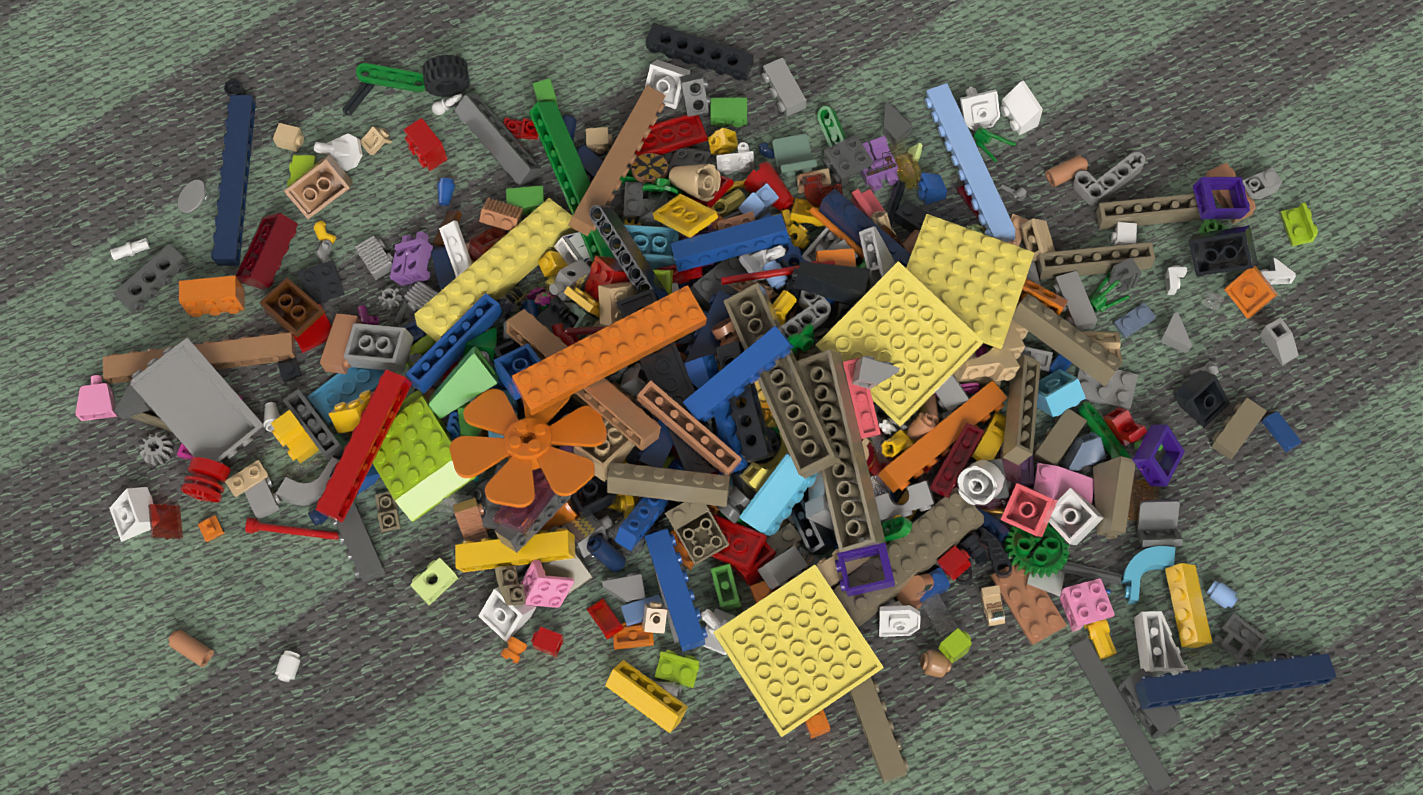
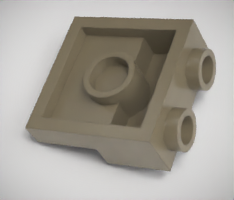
[752,519,802,559]

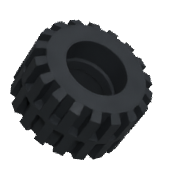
[422,54,470,97]

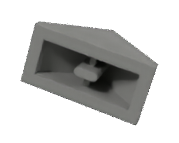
[1160,312,1192,353]

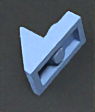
[738,184,779,218]

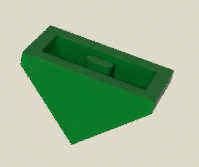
[463,328,497,361]

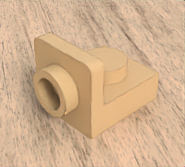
[360,126,393,155]

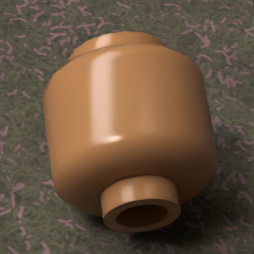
[920,649,952,678]

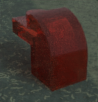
[802,174,843,208]

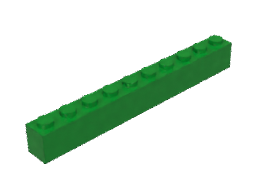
[529,101,617,262]

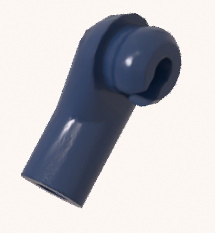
[758,142,775,159]

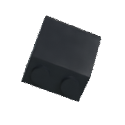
[1174,370,1230,428]

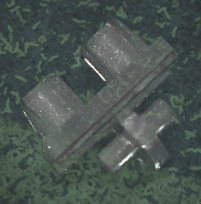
[435,494,473,515]

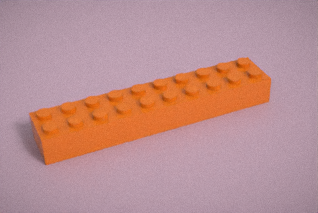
[512,285,707,416]

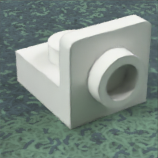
[1165,265,1187,295]

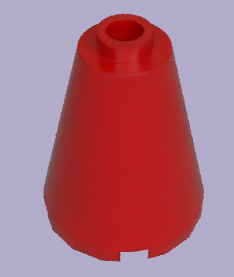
[743,162,794,211]

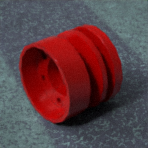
[181,457,231,503]

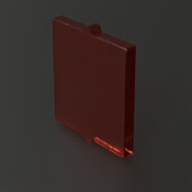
[148,503,183,540]

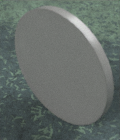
[178,180,206,213]

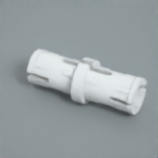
[110,238,150,261]

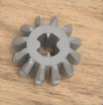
[139,432,174,466]

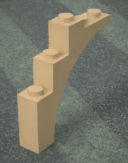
[957,304,1028,381]

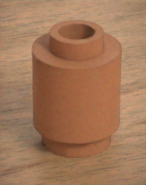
[907,413,935,442]

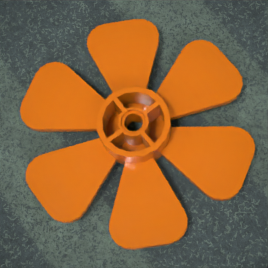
[450,389,607,508]

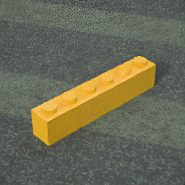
[455,528,575,573]

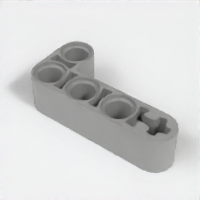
[1073,152,1145,206]
[781,291,831,338]

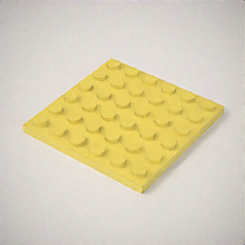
[906,214,1035,349]
[816,262,984,427]
[713,565,884,737]

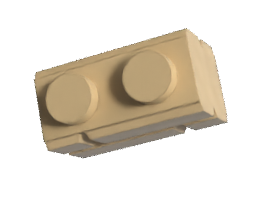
[1020,218,1055,261]

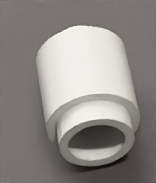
[275,651,300,682]

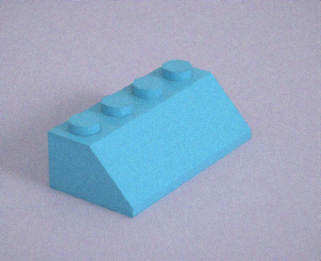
[739,454,818,536]

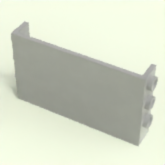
[130,338,264,464]

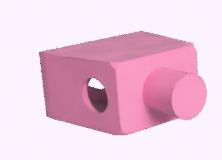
[76,375,117,421]

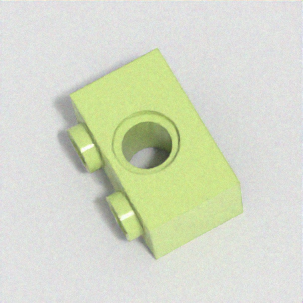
[410,558,458,605]

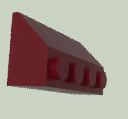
[235,213,298,289]

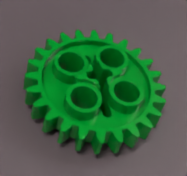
[1004,522,1070,578]

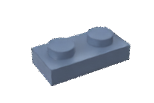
[1113,303,1156,338]

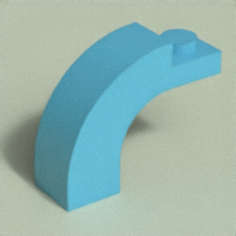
[1121,546,1176,605]

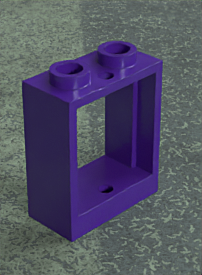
[1193,177,1250,220]
[1132,424,1185,486]
[835,543,895,597]

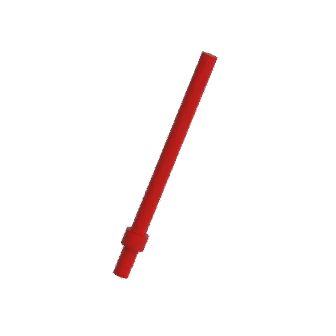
[721,260,835,285]

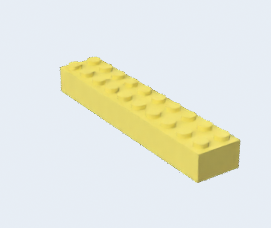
[415,198,577,342]

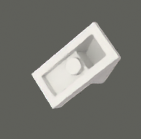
[1260,258,1296,285]

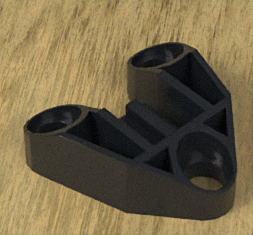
[955,526,1012,585]

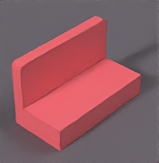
[851,189,885,219]

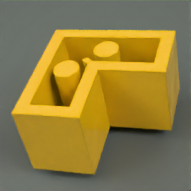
[328,390,375,434]
[271,410,319,464]

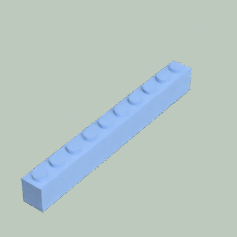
[925,83,1016,242]

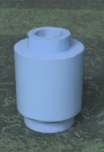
[762,260,788,290]
[1207,581,1238,609]

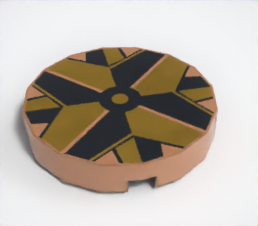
[631,153,668,184]

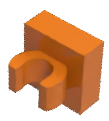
[198,516,224,542]

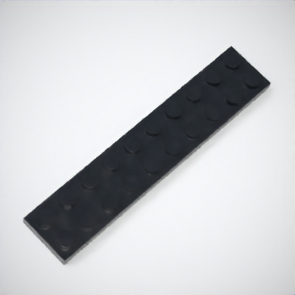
[616,289,719,474]

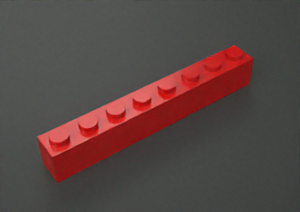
[315,370,412,523]

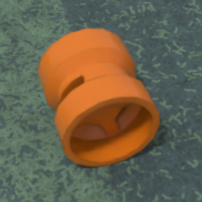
[500,636,528,664]

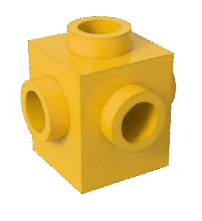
[708,128,738,155]
[786,224,810,250]

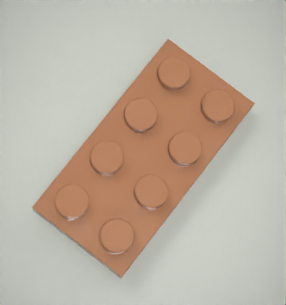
[990,564,1067,645]

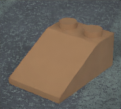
[284,153,353,219]

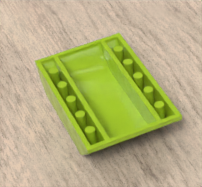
[373,390,476,522]

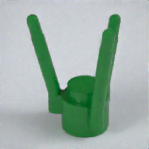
[974,126,1016,162]
[1088,273,1129,312]

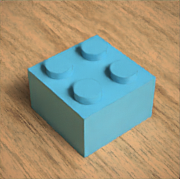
[1037,369,1086,417]

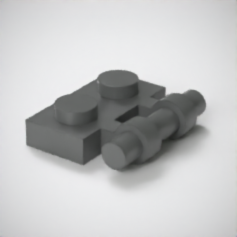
[1213,613,1267,664]

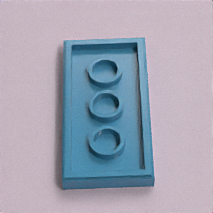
[306,366,384,426]

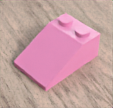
[1033,463,1094,504]

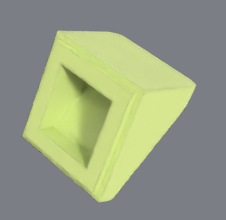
[904,143,923,167]

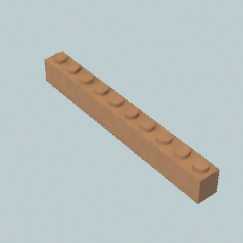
[568,85,665,236]
[506,309,661,451]
[103,331,296,384]

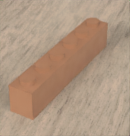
[637,381,742,476]

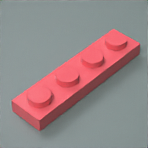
[843,357,881,439]

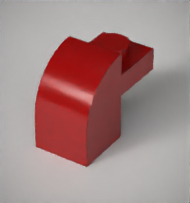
[1103,407,1147,446]

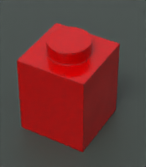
[937,546,971,581]
[531,626,564,657]

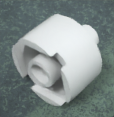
[958,460,1005,505]

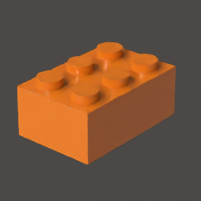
[179,275,245,318]

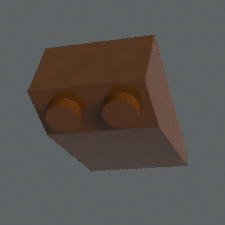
[259,278,325,337]

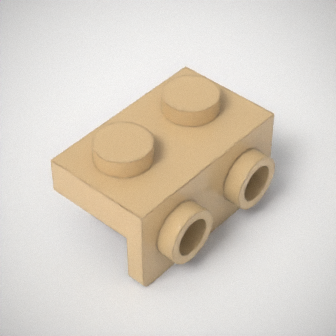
[225,460,268,497]

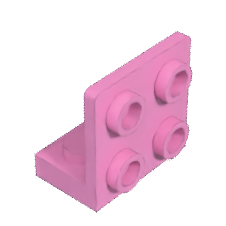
[520,560,574,608]
[1059,578,1115,632]

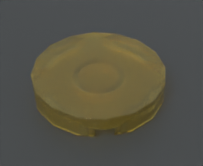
[895,152,921,189]

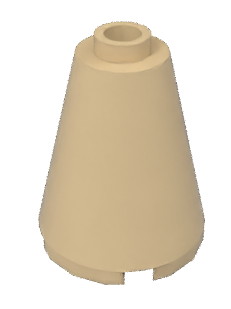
[669,164,721,201]

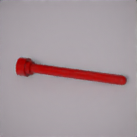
[245,517,339,540]

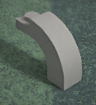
[276,457,339,506]

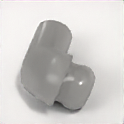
[317,240,332,263]

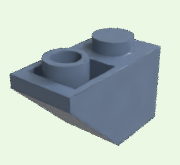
[1062,432,1106,471]

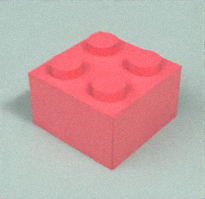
[1001,483,1058,537]

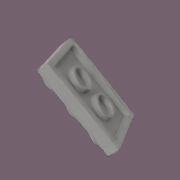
[1077,368,1138,411]

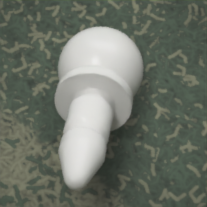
[432,94,463,115]

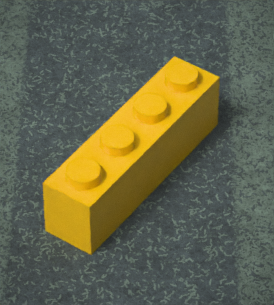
[1165,563,1212,648]
[605,660,688,733]

